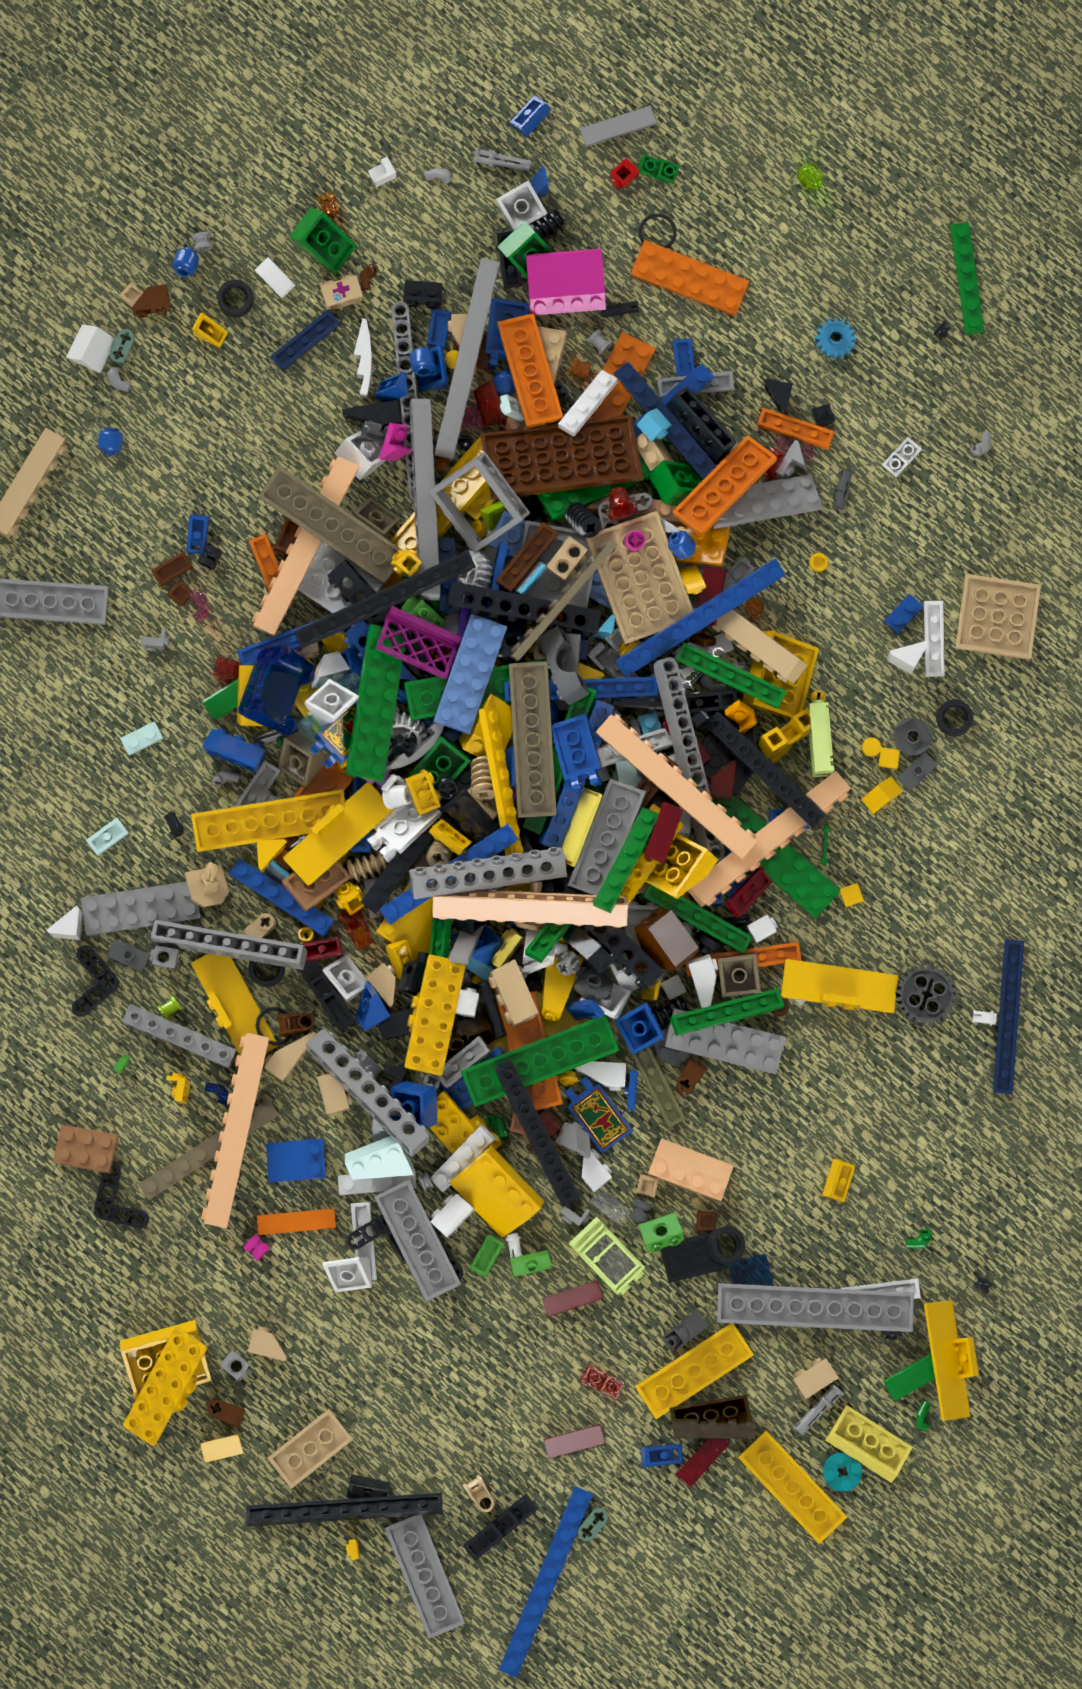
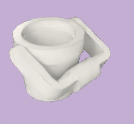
[382,774,413,809]

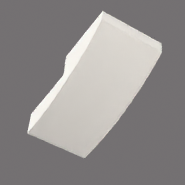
[255,257,295,298]
[882,437,922,477]

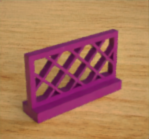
[375,606,462,679]

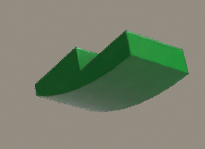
[637,154,680,184]

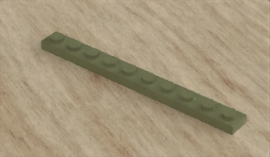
[584,961,686,1128]

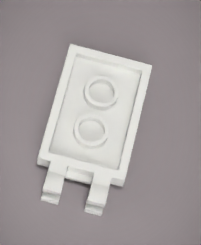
[367,802,442,863]

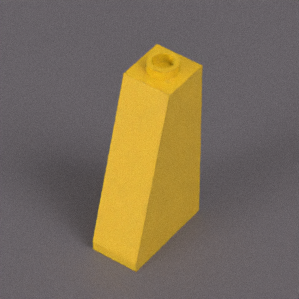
[541,949,583,1022]

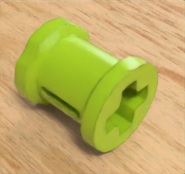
[157,995,182,1020]

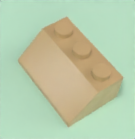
[488,960,538,1027]

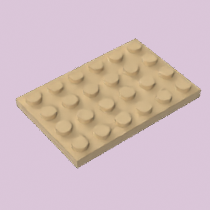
[585,511,693,645]

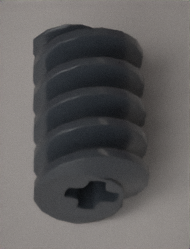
[529,209,564,241]
[565,502,602,538]
[651,995,688,1028]

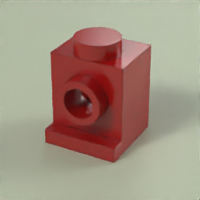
[610,158,639,190]

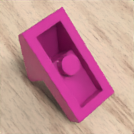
[379,423,411,461]

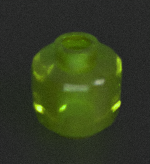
[797,162,824,191]

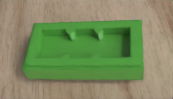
[469,1234,505,1278]
[510,1250,552,1277]

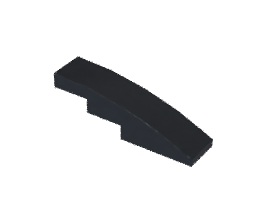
[298,961,355,1032]
[463,1494,539,1561]

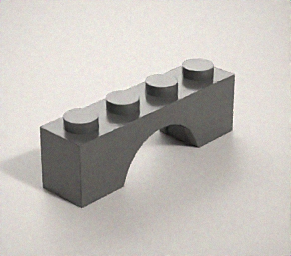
[539,626,589,705]

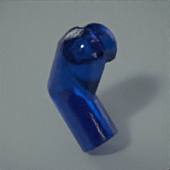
[205,1082,229,1105]

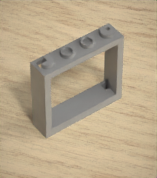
[429,451,530,553]

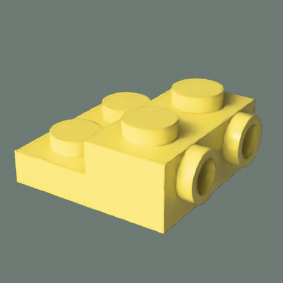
[492,928,526,968]

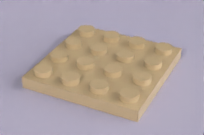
[955,574,1041,660]

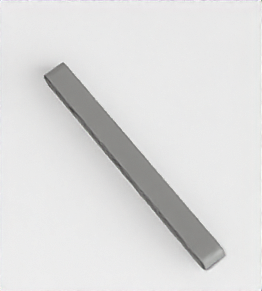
[435,258,500,459]
[392,301,417,504]
[410,399,440,600]
[654,657,725,862]

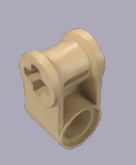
[241,913,276,939]
[463,1474,495,1513]

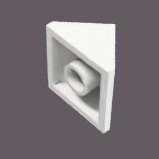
[496,181,547,230]
[66,324,115,373]
[887,641,928,674]
[305,679,359,726]
[47,906,83,940]
[322,955,368,1003]
[580,981,631,1019]
[323,1257,372,1292]

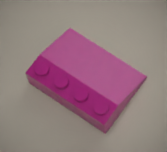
[526,249,606,315]

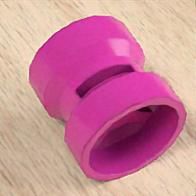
[624,530,646,551]
[243,1234,270,1261]

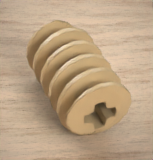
[471,756,495,800]
[426,838,454,867]
[347,851,387,884]

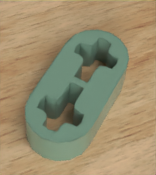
[110,329,135,364]
[578,1508,608,1541]

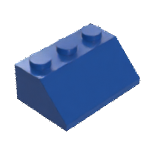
[202,728,266,773]

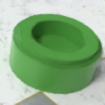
[114,1054,130,1074]

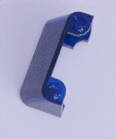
[238,645,317,735]

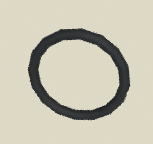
[638,213,677,248]
[255,1007,293,1046]

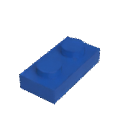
[884,593,923,635]

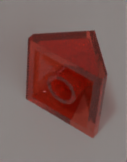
[473,379,507,426]

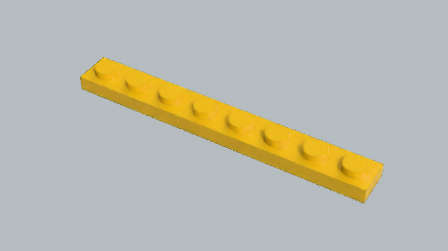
[478,707,523,856]

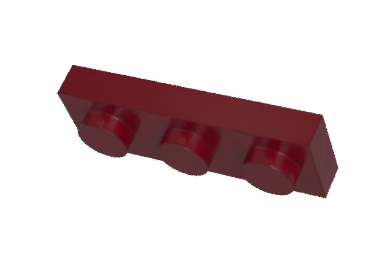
[725,866,773,918]
[676,1438,730,1487]

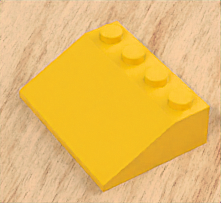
[742,631,819,719]
[645,834,718,899]
[376,882,453,961]
[449,1145,544,1238]
[120,1320,212,1399]

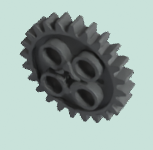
[895,964,958,1026]

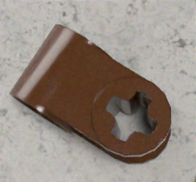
[276,1013,315,1037]
[676,1057,708,1096]
[207,1399,246,1428]

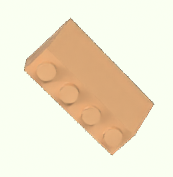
[648,1138,734,1202]

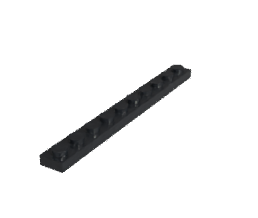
[294,550,476,649]
[360,754,477,914]
[246,1493,443,1527]

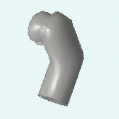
[971,432,992,456]

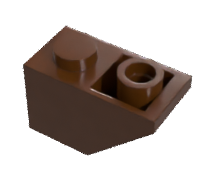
[132,284,171,318]

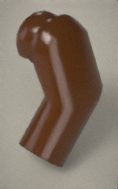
[360,264,379,290]

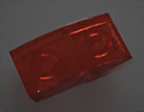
[579,1364,625,1401]

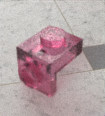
[461,407,487,430]
[189,589,210,622]

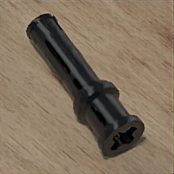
[611,697,664,714]
[476,980,507,1039]

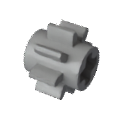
[556,951,580,976]

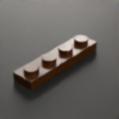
[496,522,558,593]

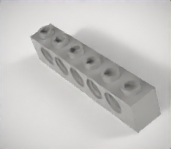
[122,1004,238,1069]

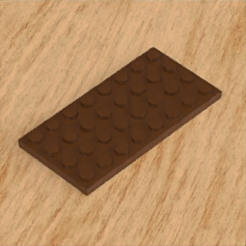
[481,414,643,500]

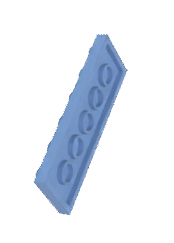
[433,614,507,734]

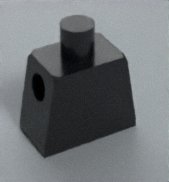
[397,952,429,996]

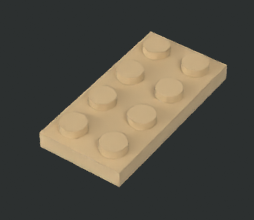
[268,1409,353,1489]

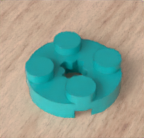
[823,1452,862,1491]

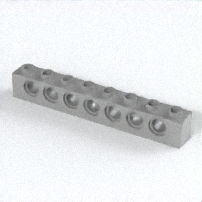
[409,847,567,899]
[151,920,308,970]
[306,1028,429,1157]

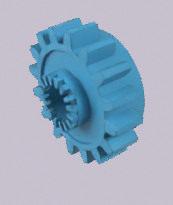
[815,317,857,360]

